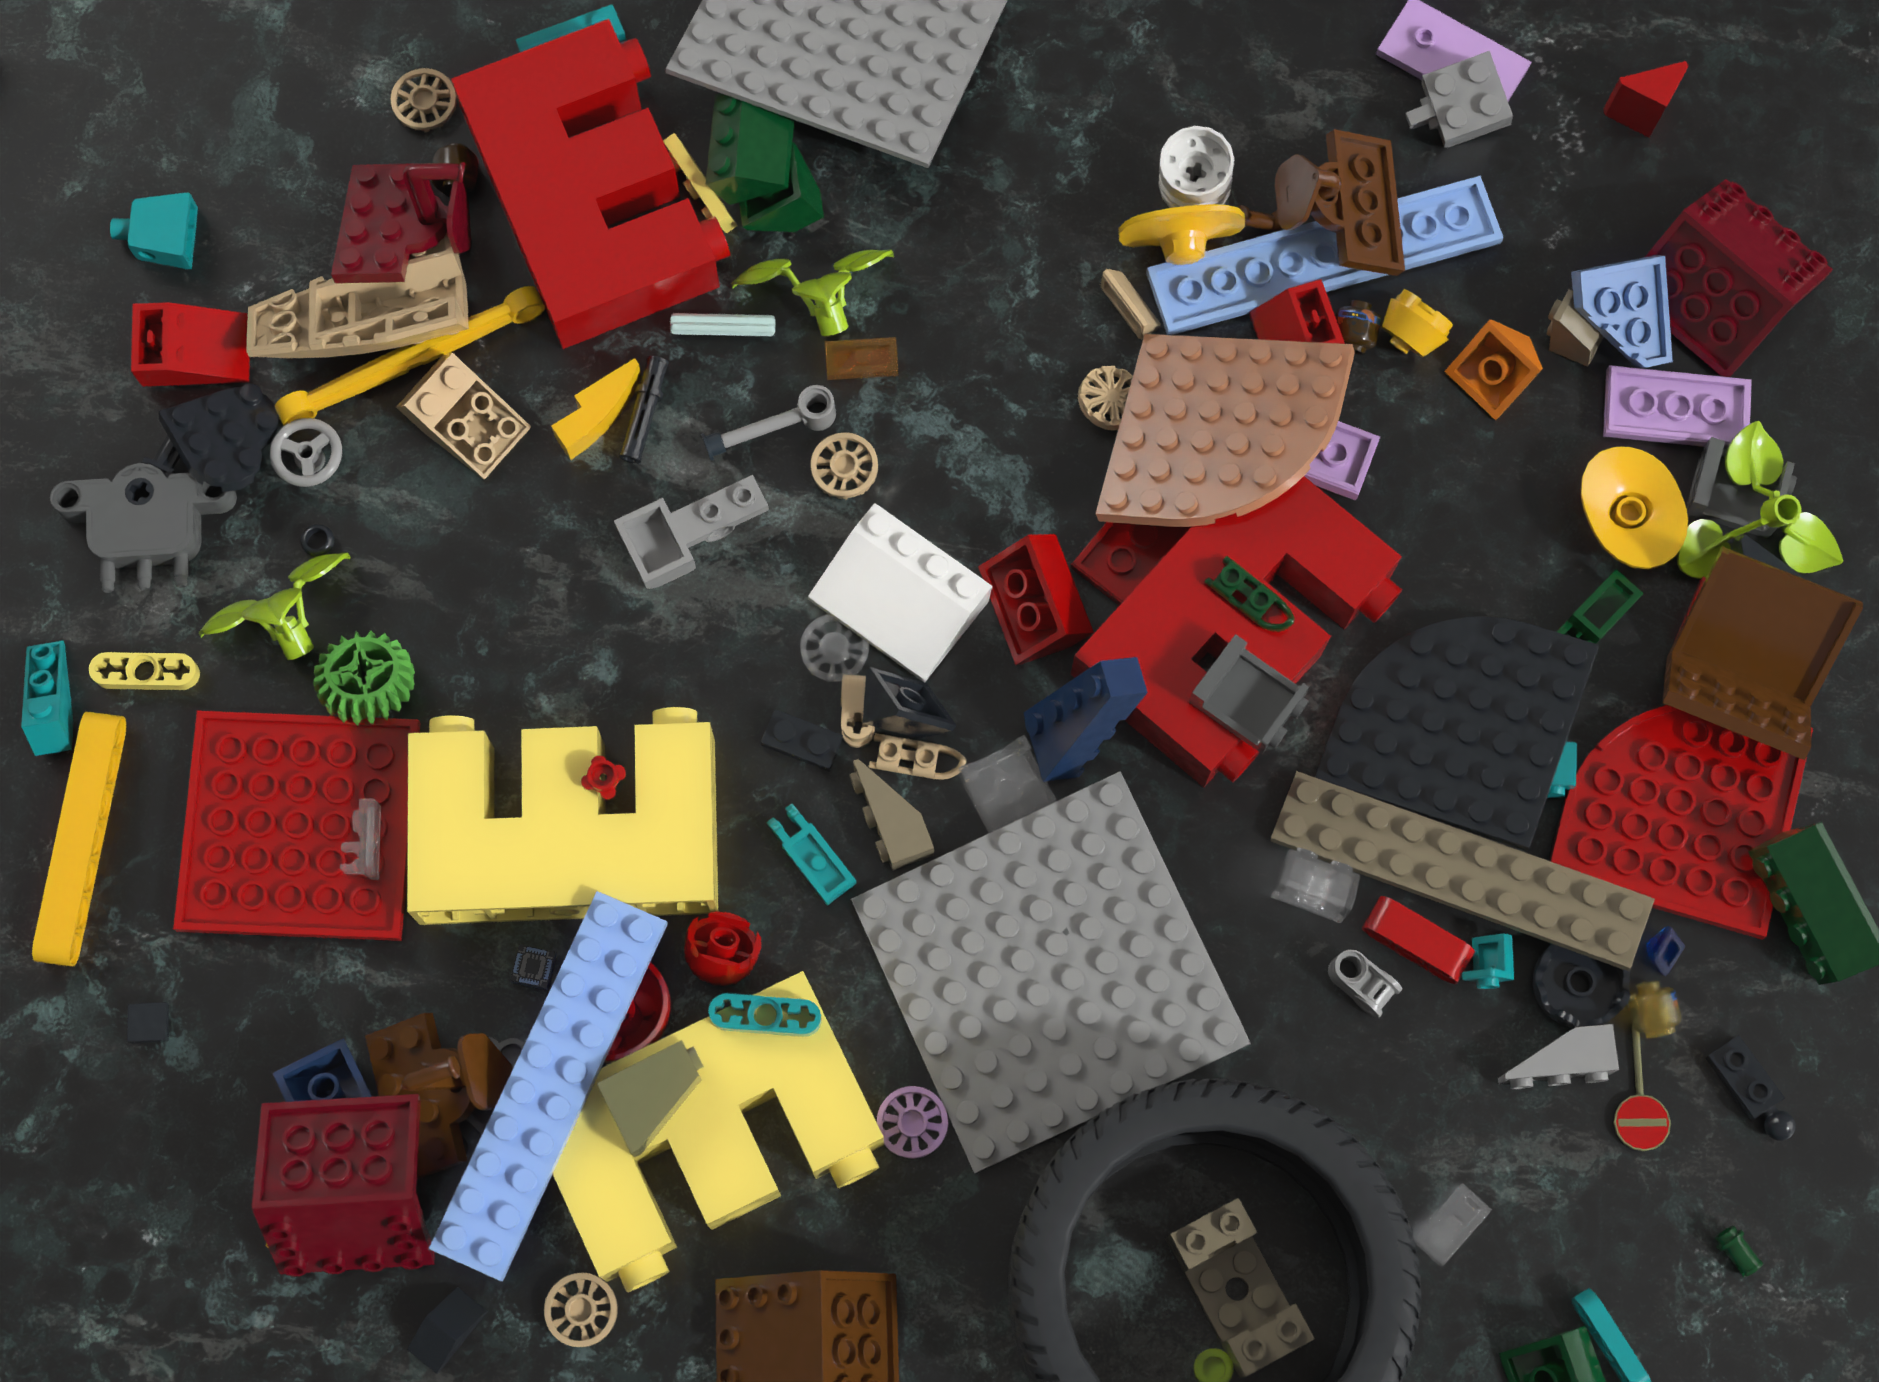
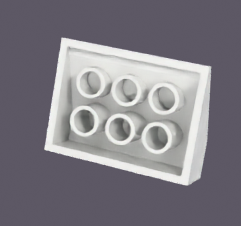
[808,503,992,683]

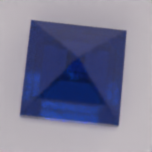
[1646,926,1685,976]

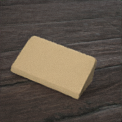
[1101,269,1161,340]

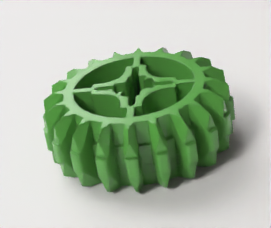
[313,630,415,726]

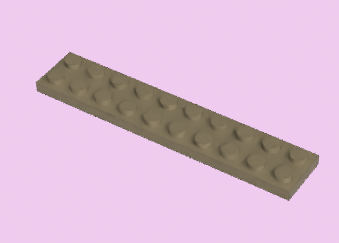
[1271,771,1655,971]

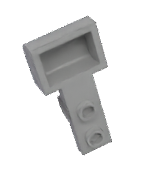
[614,475,769,589]

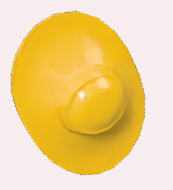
[1119,204,1245,265]
[1580,447,1688,569]

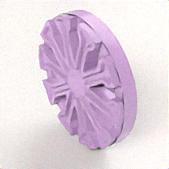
[877,1086,948,1159]

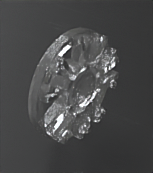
[800,614,869,682]

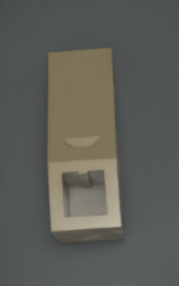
[849,759,934,871]

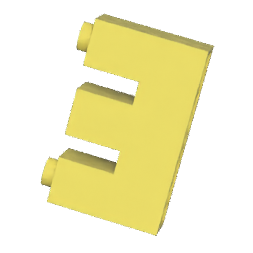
[407,707,718,925]
[552,971,884,1292]

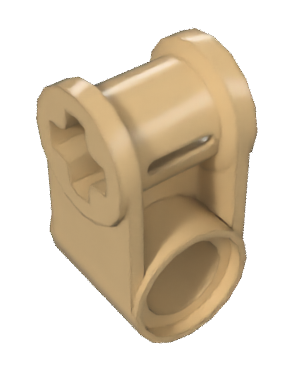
[841,674,875,748]

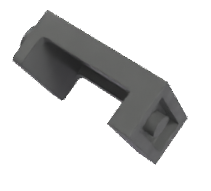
[1686,437,1797,539]
[1189,634,1309,754]

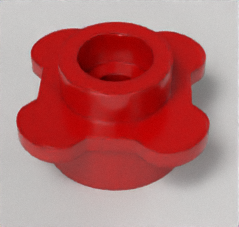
[581,756,626,800]

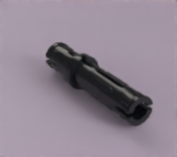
[619,355,669,464]

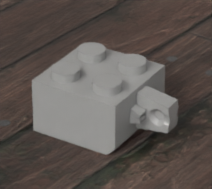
[1406,51,1513,148]

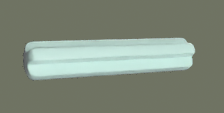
[670,313,775,336]

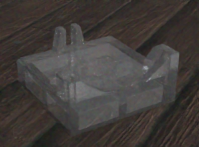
[958,735,1057,833]

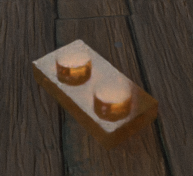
[825,337,898,380]

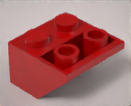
[1249,279,1345,344]

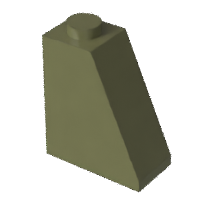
[597,1040,704,1157]

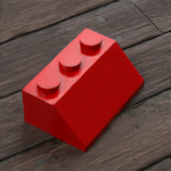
[978,534,1094,665]

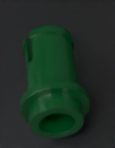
[1715,1225,1763,1278]

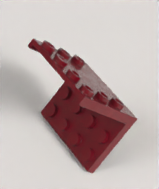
[1644,179,1833,377]
[252,1094,435,1277]

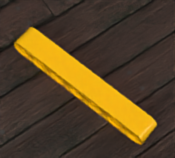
[32,711,126,966]

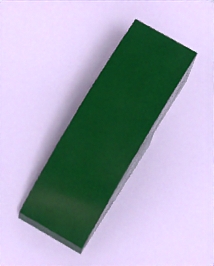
[1557,569,1644,644]

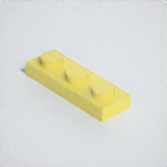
[663,133,738,233]

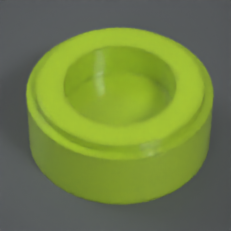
[1193,1348,1233,1382]

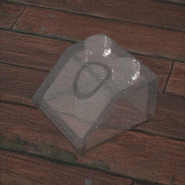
[1271,848,1361,923]

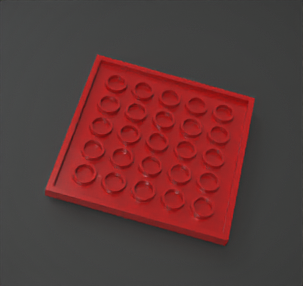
[173,711,421,941]

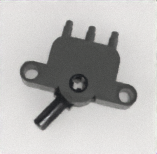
[50,435,237,593]

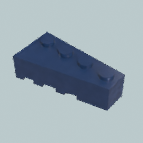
[1023,657,1148,782]

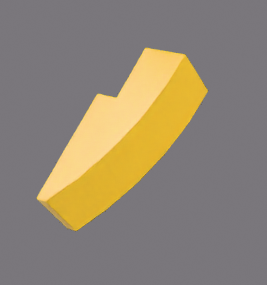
[551,358,642,460]

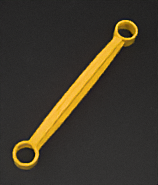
[275,286,545,426]

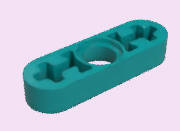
[709,993,822,1037]
[1571,1288,1651,1382]

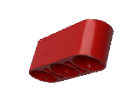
[1362,896,1475,984]

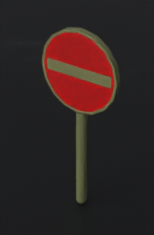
[1613,1023,1671,1152]

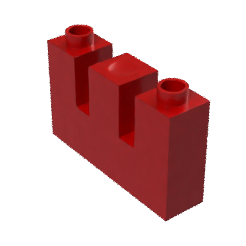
[451,19,731,349]
[1071,476,1403,788]

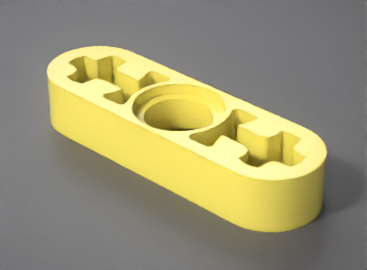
[89,652,200,690]

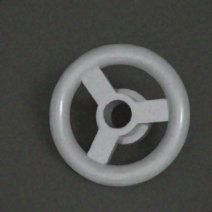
[270,418,342,487]

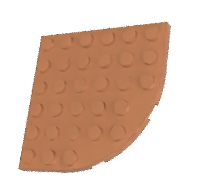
[1095,334,1355,527]

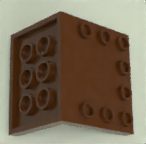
[1663,546,1863,760]
[715,1270,899,1382]

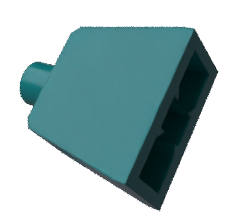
[110,193,198,269]

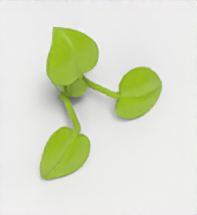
[731,250,894,336]
[1677,421,1843,579]
[199,553,351,660]

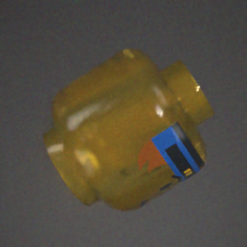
[1627,980,1682,1038]

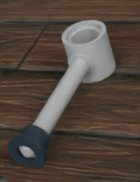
[701,385,836,461]

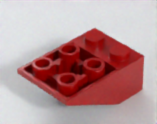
[131,302,250,387]

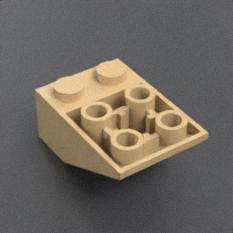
[396,353,531,480]

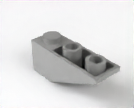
[1498,1024,1619,1089]

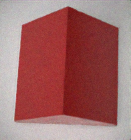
[1603,61,1688,137]

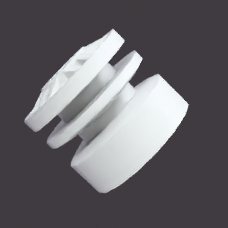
[1159,126,1234,208]

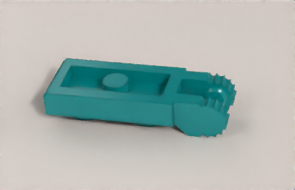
[766,804,857,905]

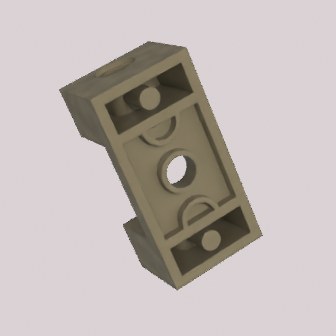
[1165,1198,1315,1378]

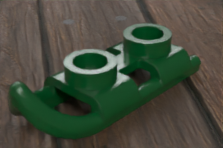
[1204,556,1295,632]

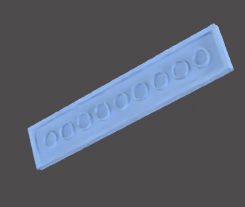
[1146,176,1503,335]
[429,891,668,1282]

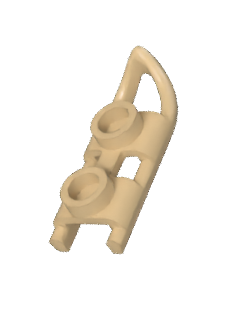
[869,733,966,780]

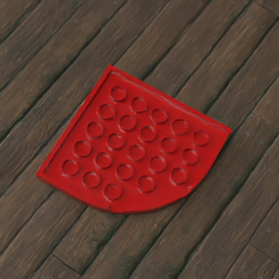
[1548,705,1813,939]

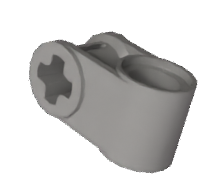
[1328,950,1402,1019]

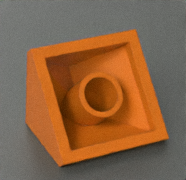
[1445,320,1543,420]

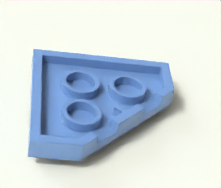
[1571,255,1673,368]

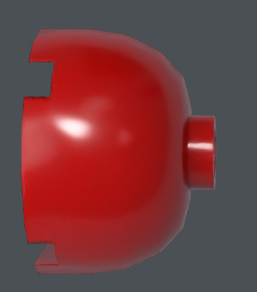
[685,911,761,986]

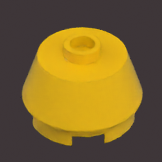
[1382,289,1453,357]

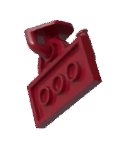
[331,162,471,284]

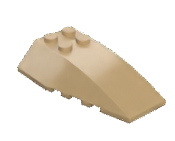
[246,233,469,358]

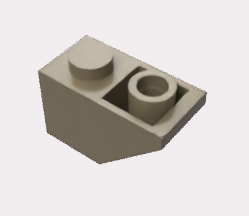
[1546,289,1604,367]

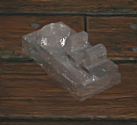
[340,798,381,880]
[1412,1183,1492,1267]

